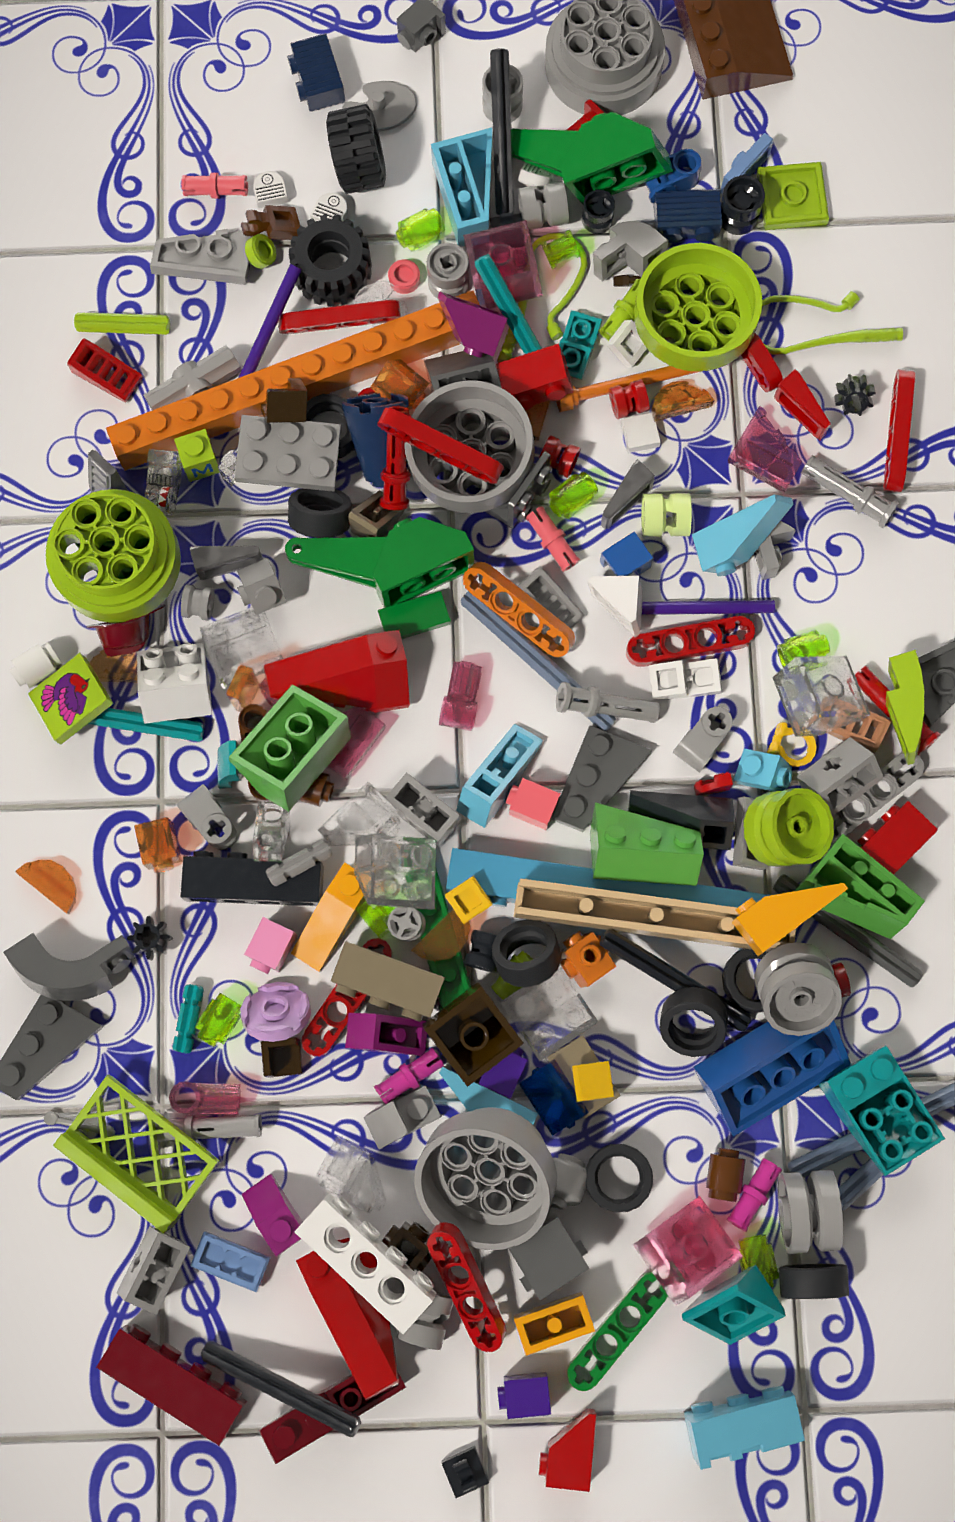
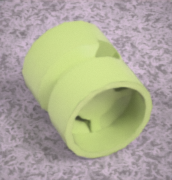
[641,493,692,537]

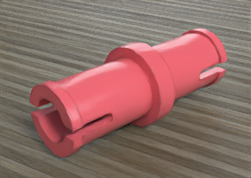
[181,173,248,199]
[526,506,580,572]

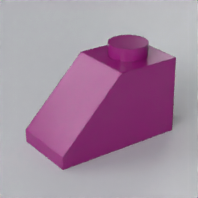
[437,292,508,358]
[345,1013,427,1056]
[242,1174,303,1256]

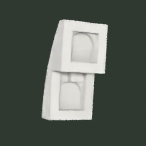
[649,658,723,699]

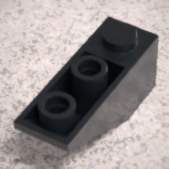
[628,790,735,850]

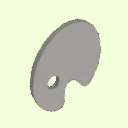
[342,81,416,131]

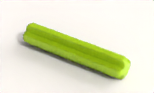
[74,312,170,335]

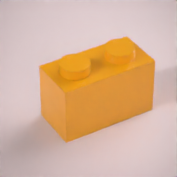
[514,1292,595,1356]

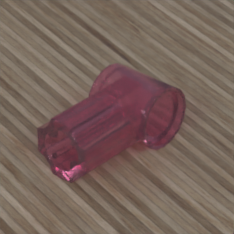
[439,661,482,731]
[169,1081,241,1115]

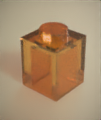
[370,359,429,410]
[134,817,182,873]

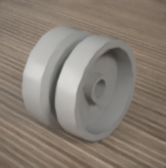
[754,942,842,1036]
[777,1170,843,1254]

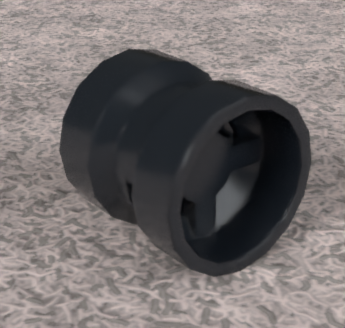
[582,189,615,234]
[463,930,497,973]

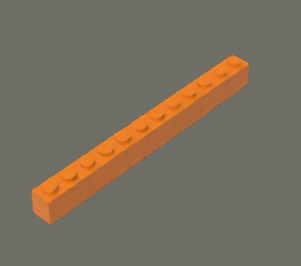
[106,290,480,471]

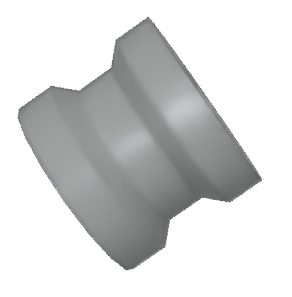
[181,584,215,621]
[387,905,426,942]

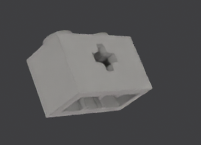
[797,737,884,816]
[384,772,461,848]
[116,1226,190,1315]

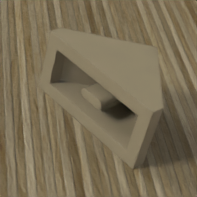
[348,490,405,537]

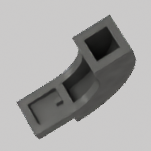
[3,933,135,1001]

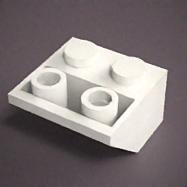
[137,643,212,724]

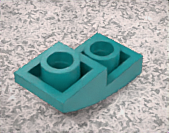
[559,310,602,380]
[217,740,241,789]

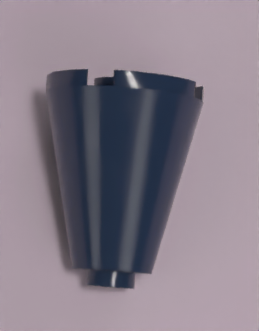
[342,393,409,487]

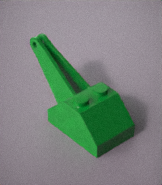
[512,112,673,204]
[285,517,474,608]

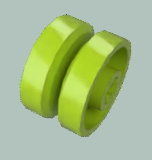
[743,788,834,867]

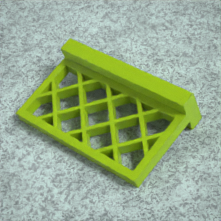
[53,1074,220,1234]

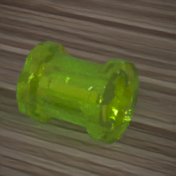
[541,229,581,270]

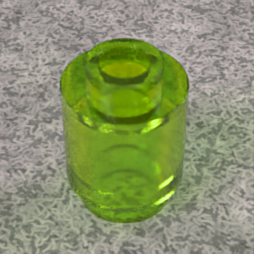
[396,208,445,252]
[548,472,598,519]
[777,630,830,671]
[194,993,241,1047]
[737,1234,779,1287]

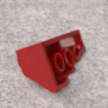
[263,630,410,713]
[296,1238,399,1400]

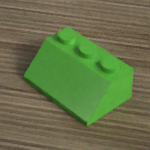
[229,684,351,812]

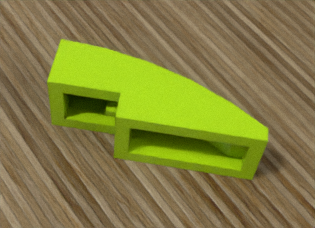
[886,650,924,765]

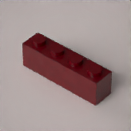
[96,1324,247,1446]

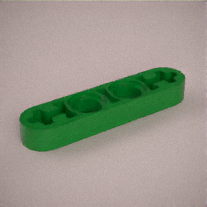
[567,1271,670,1391]

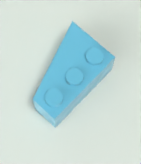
[431,127,492,247]
[684,1386,805,1470]

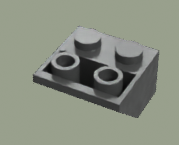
[424,351,501,393]

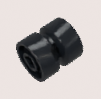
[721,175,765,235]

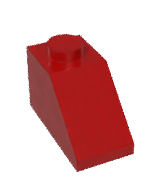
[538,1408,596,1492]

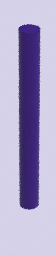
[238,264,302,378]
[642,600,775,615]

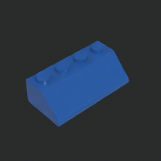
[693,1020,851,1137]

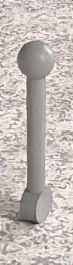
[44,1111,115,1136]

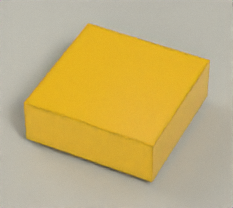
[444,875,493,924]
[572,1061,614,1102]

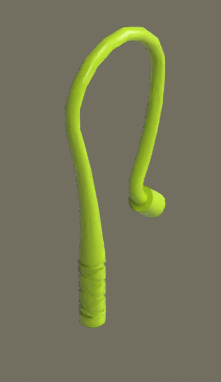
[497,233,588,363]
[762,291,903,355]

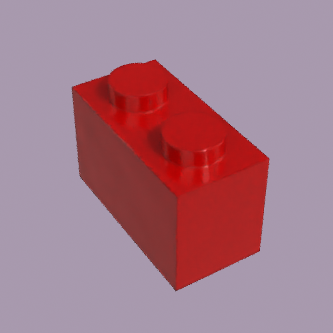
[496,343,574,411]
[857,801,938,875]

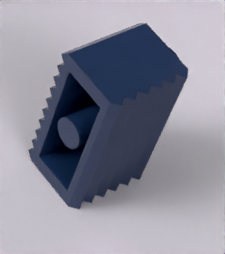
[287,33,345,112]
[653,189,722,243]

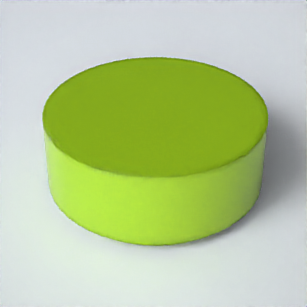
[245,234,277,269]

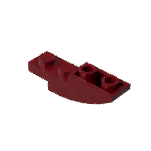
[258,1370,406,1464]

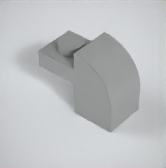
[593,221,668,282]

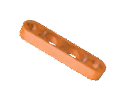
[463,562,575,657]

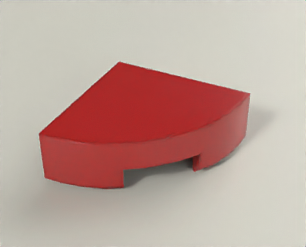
[693,772,733,796]

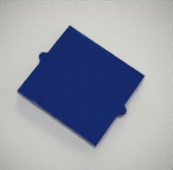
[519,1059,589,1136]

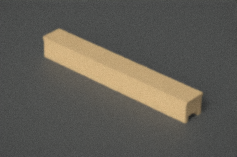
[513,878,796,952]

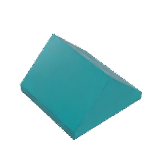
[682,1265,786,1345]

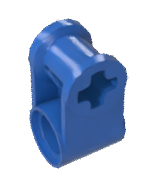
[645,148,701,203]

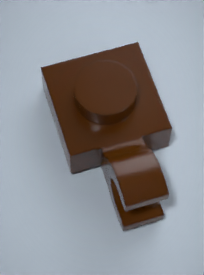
[241,205,300,240]

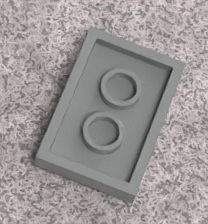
[235,415,341,491]

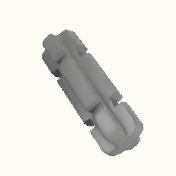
[266,839,332,886]

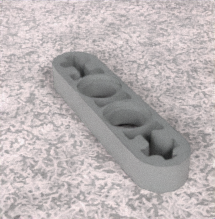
[831,753,924,845]

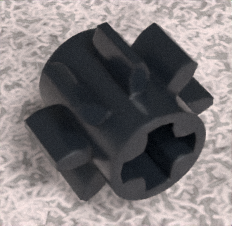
[834,374,876,416]
[127,916,173,961]

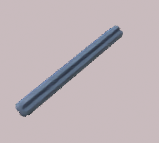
[461,591,616,731]
[788,1083,955,1178]

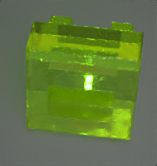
[356,898,395,939]

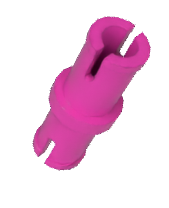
[374,1048,444,1105]
[726,1158,782,1232]

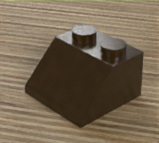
[422,982,524,1087]

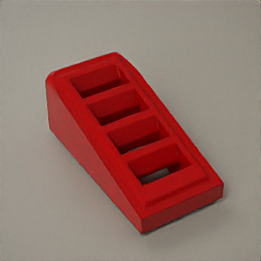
[67,338,143,403]
[774,369,831,440]

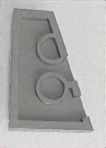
[150,229,253,285]

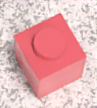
[506,778,561,830]

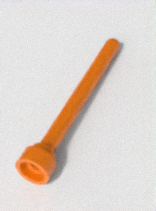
[556,366,701,413]

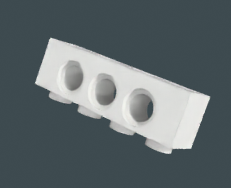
[295,1193,437,1334]

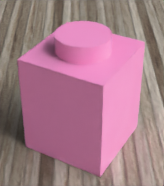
[244,917,298,974]

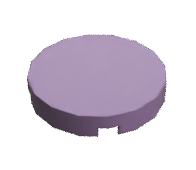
[240,982,311,1042]

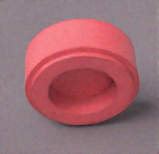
[388,259,420,294]

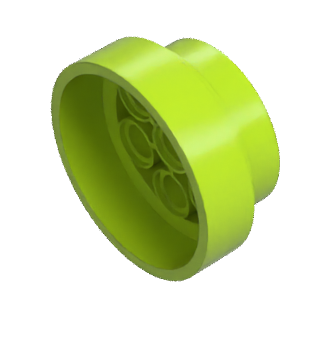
[634,243,762,371]
[45,489,181,623]

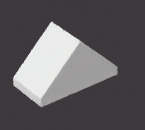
[587,576,643,637]

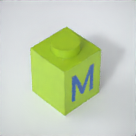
[174,429,221,482]

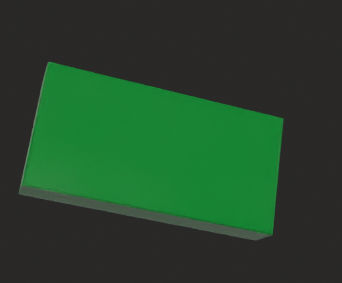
[378,591,451,639]

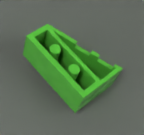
[590,802,704,886]
[795,834,925,939]

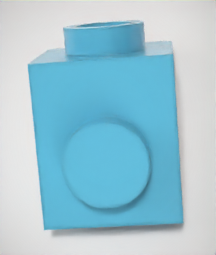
[734,749,792,792]

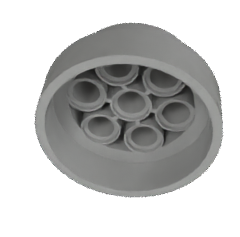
[545,0,665,115]
[405,381,535,513]
[414,1107,557,1250]

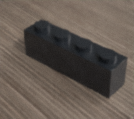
[180,851,324,906]

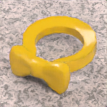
[766,722,817,767]

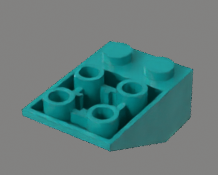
[819,1045,945,1176]

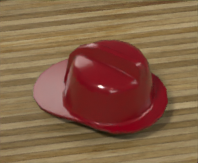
[86,604,166,657]

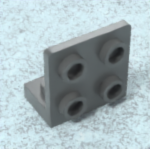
[485,451,552,529]

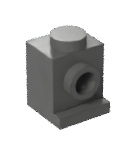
[397,0,446,53]

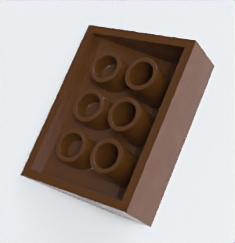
[674,0,794,100]

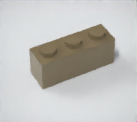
[331,941,445,1022]

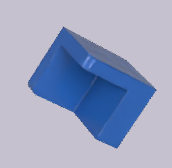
[600,531,653,576]

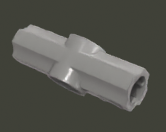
[143,345,242,410]

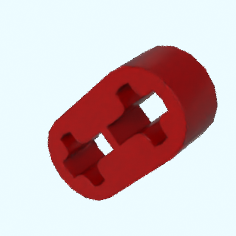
[741,333,783,393]

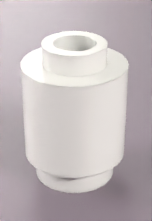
[9,642,63,688]

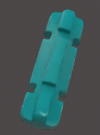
[172,984,204,1053]

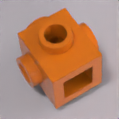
[560,931,617,988]

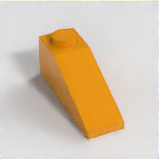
[291,862,376,972]
[732,883,848,956]

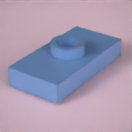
[720,133,773,194]
[190,1231,271,1292]

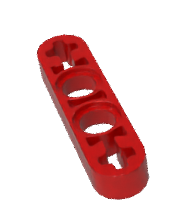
[278,300,401,334]
[883,369,915,493]
[377,408,504,484]
[626,616,755,667]
[301,938,393,1057]
[427,1222,507,1352]

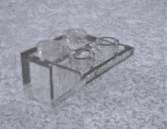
[199,607,283,689]
[354,834,436,910]
[501,965,598,1061]
[315,1136,386,1214]

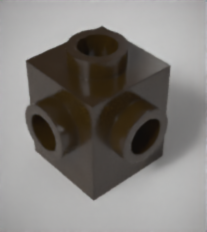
[382,1221,432,1272]

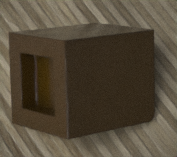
[261,378,307,423]
[261,1037,303,1078]

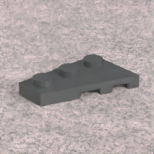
[918,641,955,728]
[551,725,652,832]
[0,995,104,1100]

